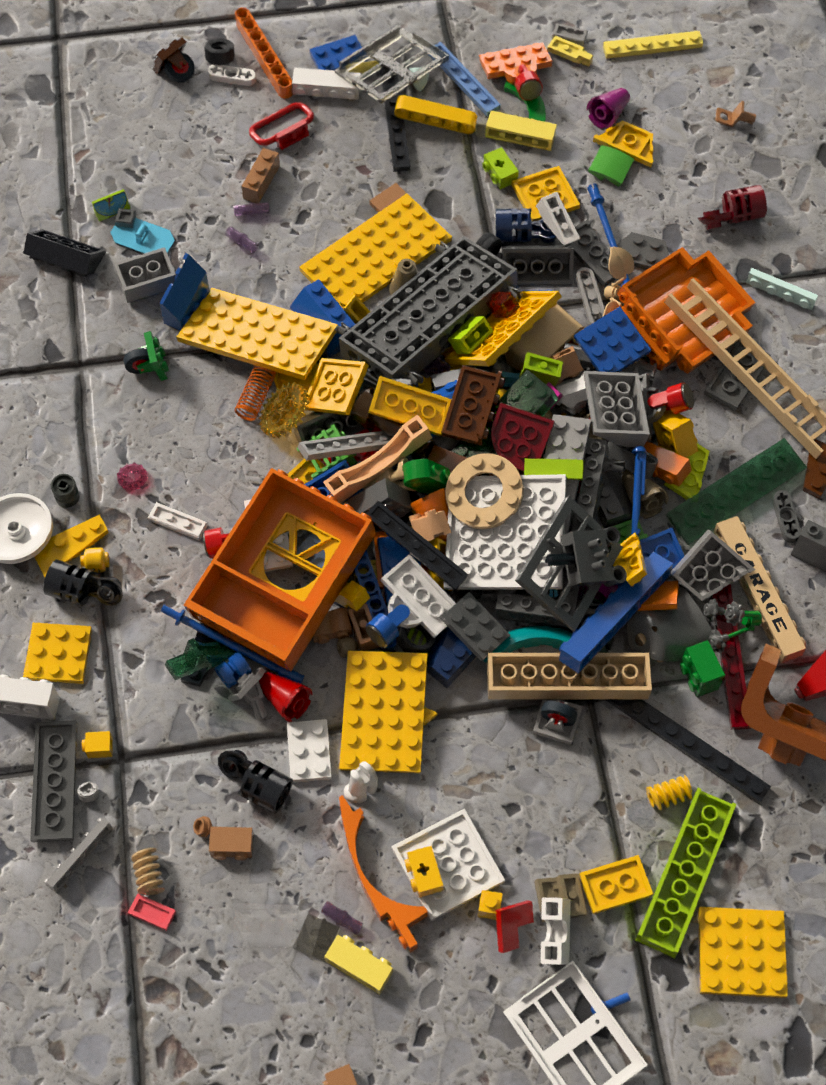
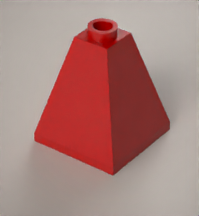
[794,650,826,701]

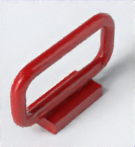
[249,102,314,150]

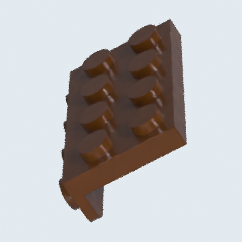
[441,365,505,446]

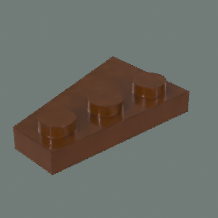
[803,439,826,499]

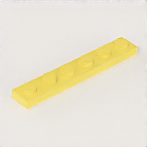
[603,31,703,59]

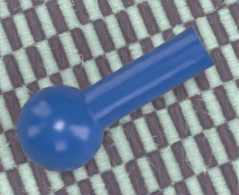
[591,992,631,1015]

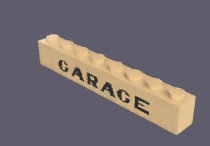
[714,516,806,663]

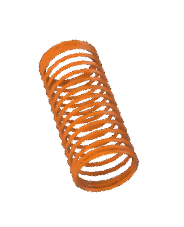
[234,365,276,421]

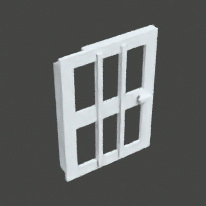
[503,961,648,1085]

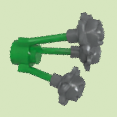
[703,599,762,653]

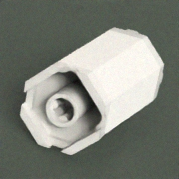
[555,371,588,415]

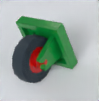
[123,331,169,381]

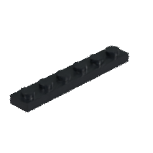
[366,501,468,591]

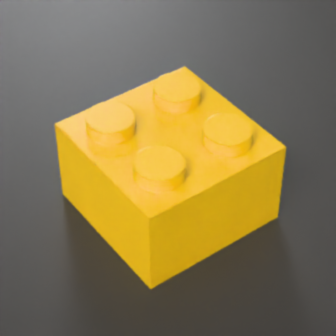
[653,410,698,458]

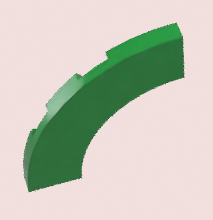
[504,80,546,122]

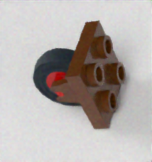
[152,37,195,83]

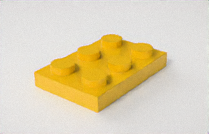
[579,855,653,915]

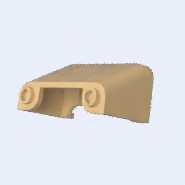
[505,304,584,371]

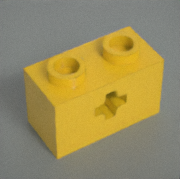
[404,846,443,898]

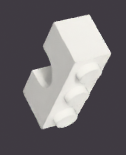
[541,898,571,965]

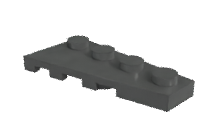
[568,219,616,287]

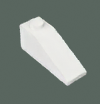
[536,192,580,246]

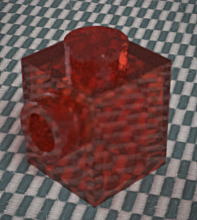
[486,291,520,318]

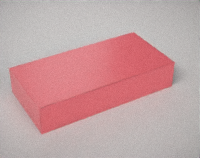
[128,893,176,931]

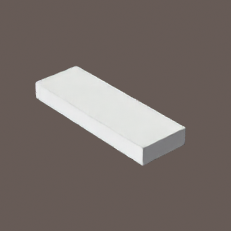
[148,502,208,541]

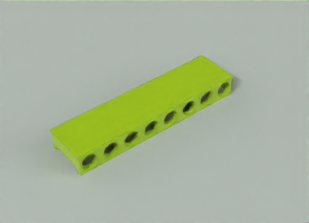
[635,788,736,958]

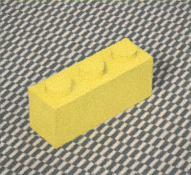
[324,935,393,995]

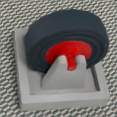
[533,699,583,745]

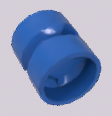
[214,652,252,689]

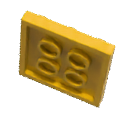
[511,166,580,221]
[302,358,369,415]
[23,622,92,684]

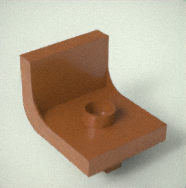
[741,644,826,767]

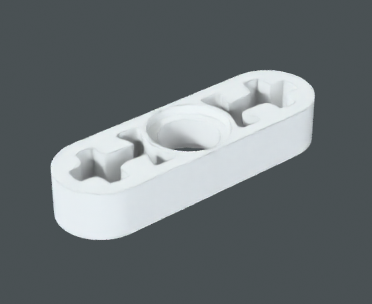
[208,64,256,86]

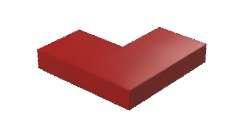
[496,900,534,953]

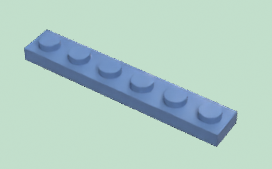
[427,42,501,116]

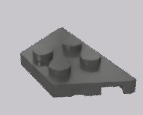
[607,232,669,270]

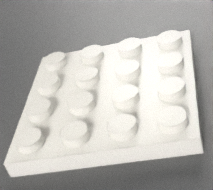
[391,809,505,921]

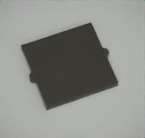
[293,914,340,962]

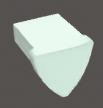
[409,67,429,91]

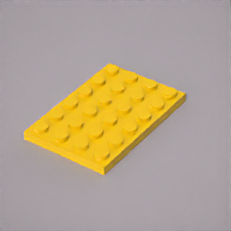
[444,291,562,367]
[339,651,428,773]

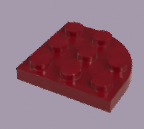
[491,403,555,472]

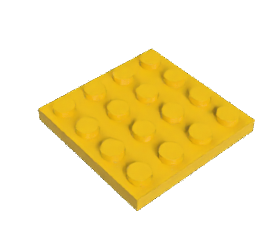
[698,907,788,998]

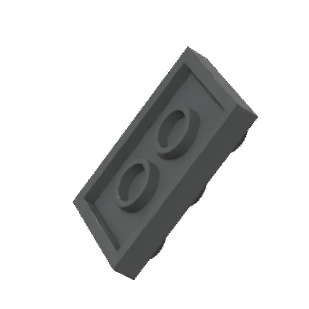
[440,592,510,662]

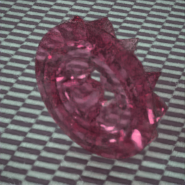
[117,462,147,490]

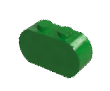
[402,459,451,495]

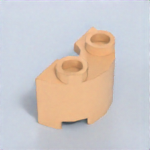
[409,509,451,541]

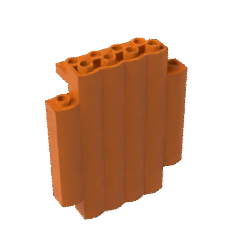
[617,247,756,374]

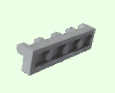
[43,817,113,893]

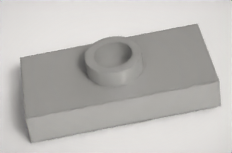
[552,23,588,46]

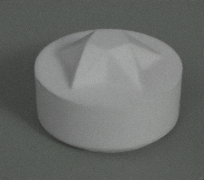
[77,782,99,802]

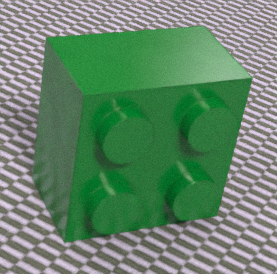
[680,640,725,697]

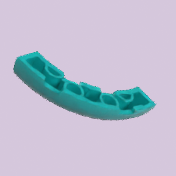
[483,625,573,663]

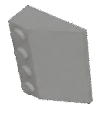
[583,371,650,447]

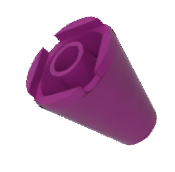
[587,88,630,129]

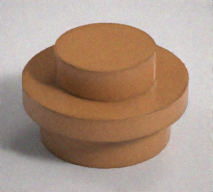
[193,816,212,837]

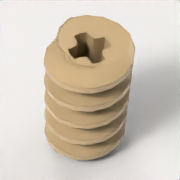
[131,848,165,895]

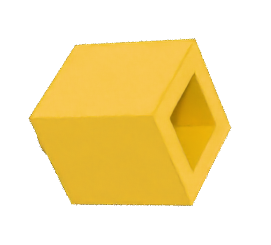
[82,731,113,758]
[478,890,503,920]

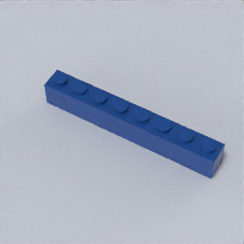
[559,552,673,673]

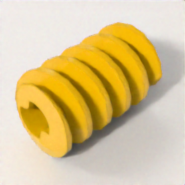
[646,775,692,810]

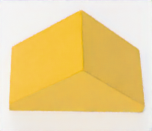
[344,295,370,324]

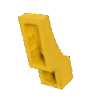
[335,581,370,611]

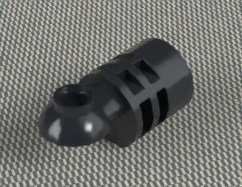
[43,559,123,606]
[218,750,293,814]

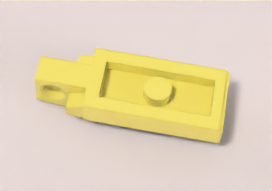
[547,36,593,66]

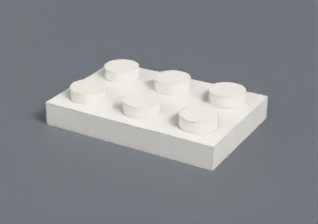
[287,719,332,783]

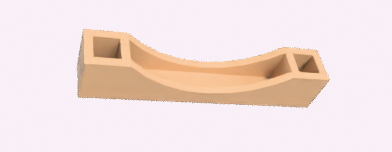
[323,415,432,504]

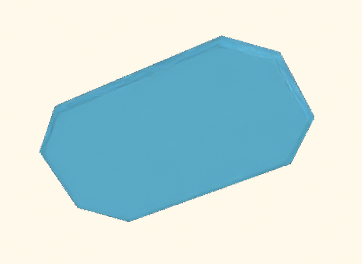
[110,218,175,254]

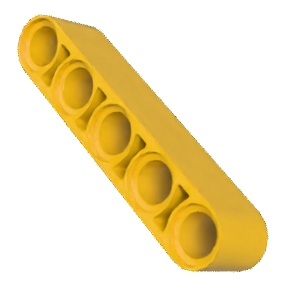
[394,95,477,134]

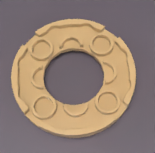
[445,453,524,529]

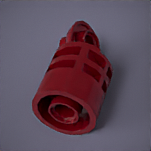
[698,185,767,230]

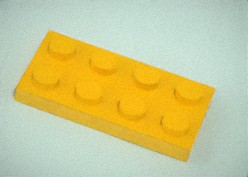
[368,376,451,436]

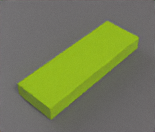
[524,459,584,480]

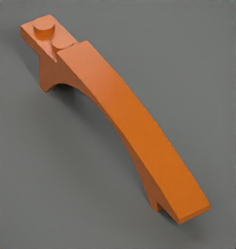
[339,795,428,953]

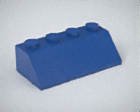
[290,279,355,358]

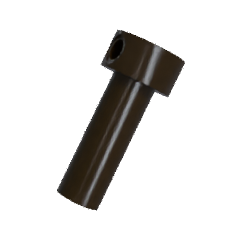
[351,388,435,459]

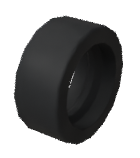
[396,624,436,653]

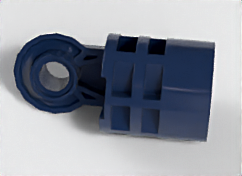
[495,208,557,243]

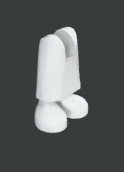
[344,762,378,803]

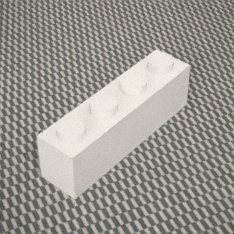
[292,68,361,100]

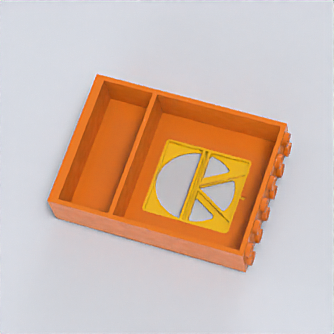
[184,468,376,672]

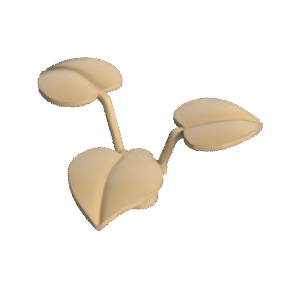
[603,247,634,316]

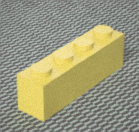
[485,111,557,151]

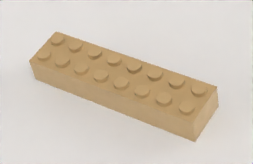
[487,653,652,699]

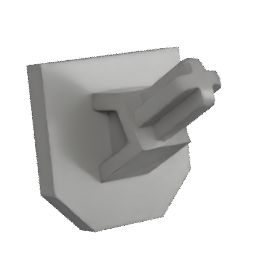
[227,667,268,720]

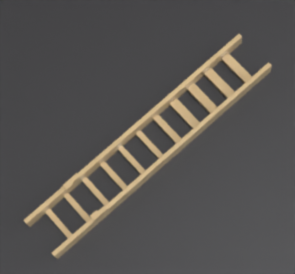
[664,278,826,459]

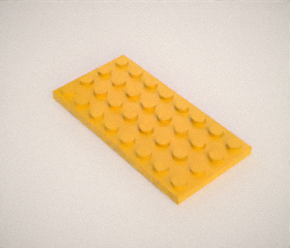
[299,194,452,309]
[176,288,338,380]

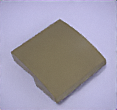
[534,873,587,922]

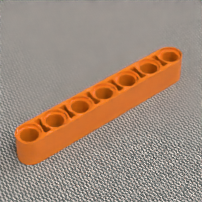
[235,8,293,99]

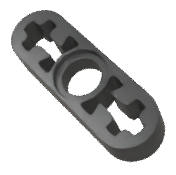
[772,490,801,543]

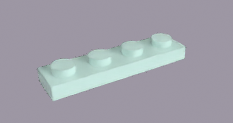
[746,268,818,310]

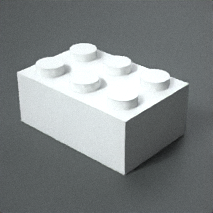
[0,675,60,720]

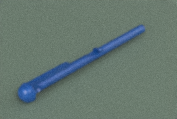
[631,445,647,537]

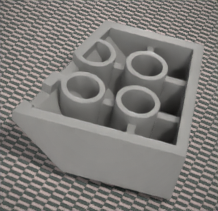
[671,530,756,601]

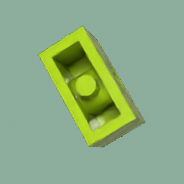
[482,147,519,190]
[448,316,493,354]

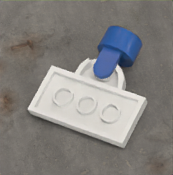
[366,554,456,647]

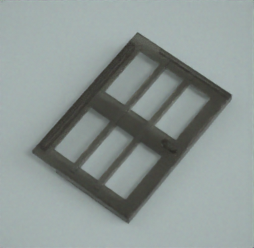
[334,25,449,104]

